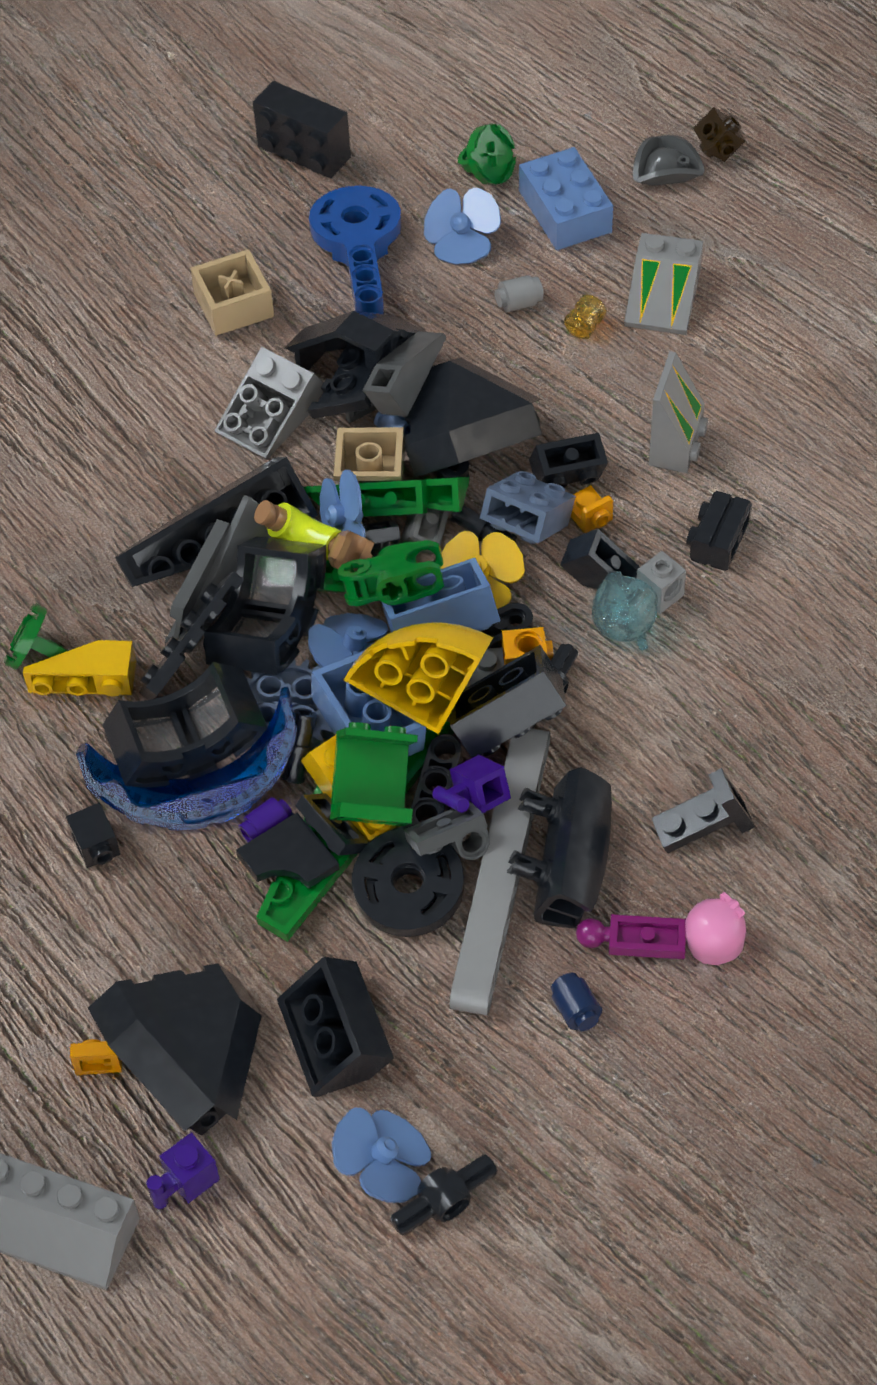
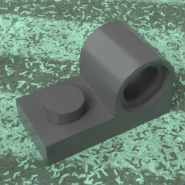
[404,801,490,860]

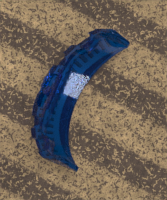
[76,686,297,831]

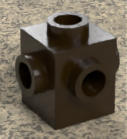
[693,107,746,162]

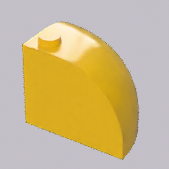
[343,622,493,734]

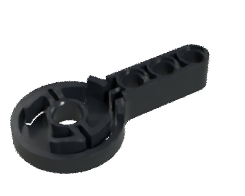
[352,734,464,937]

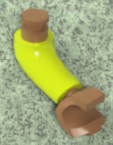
[254,500,375,572]

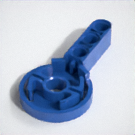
[309,186,402,314]

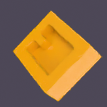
[570,485,614,534]
[70,1039,122,1075]

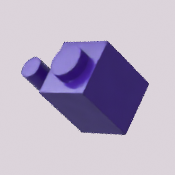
[432,755,511,813]
[146,1132,220,1209]

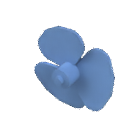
[424,188,501,265]
[320,470,366,538]
[308,613,388,667]
[331,1108,431,1203]

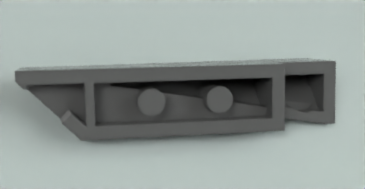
[165,495,275,653]

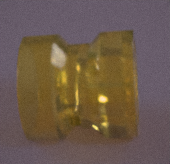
[564,294,607,339]

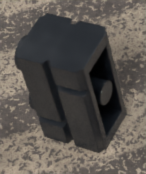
[686,491,752,571]

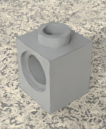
[636,551,686,614]

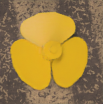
[441,531,525,609]

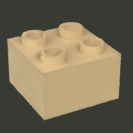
[190,249,274,336]

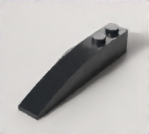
[114,457,318,587]

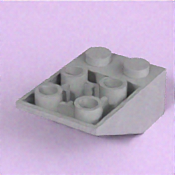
[214,347,324,459]

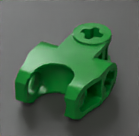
[337,540,444,606]

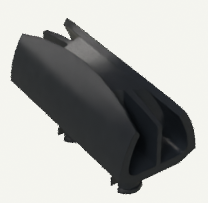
[507,767,612,928]

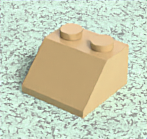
[333,427,405,481]

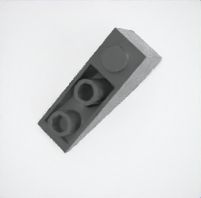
[363,331,447,417]

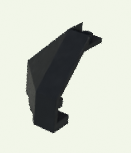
[285,311,427,371]
[404,357,542,477]
[88,963,262,1136]

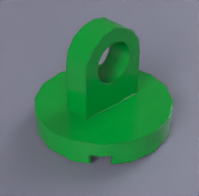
[458,124,516,186]
[4,603,69,670]

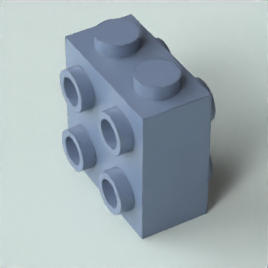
[480,471,576,543]

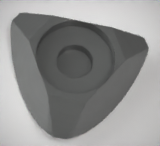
[633,135,704,186]

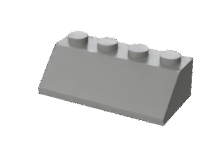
[0,1153,140,1291]

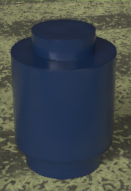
[551,972,602,1031]

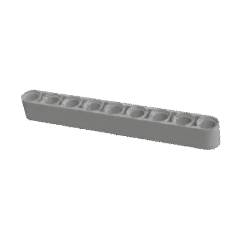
[449,729,551,1016]

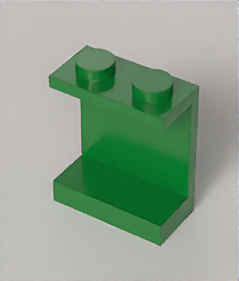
[330,722,418,826]

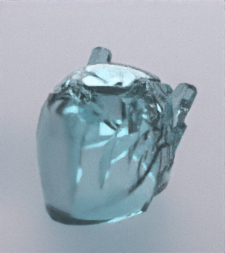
[592,572,658,651]

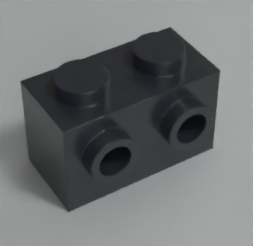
[529,433,608,488]

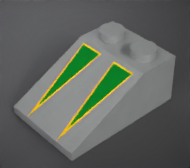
[624,233,704,335]
[649,351,709,473]

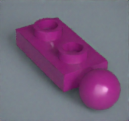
[576,914,686,959]

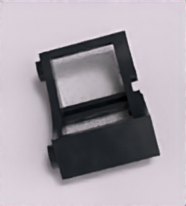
[203,536,326,675]
[102,662,268,787]

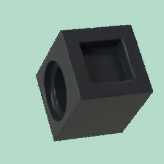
[66,802,121,869]

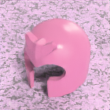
[685,892,746,965]

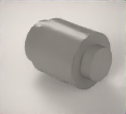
[495,275,543,313]

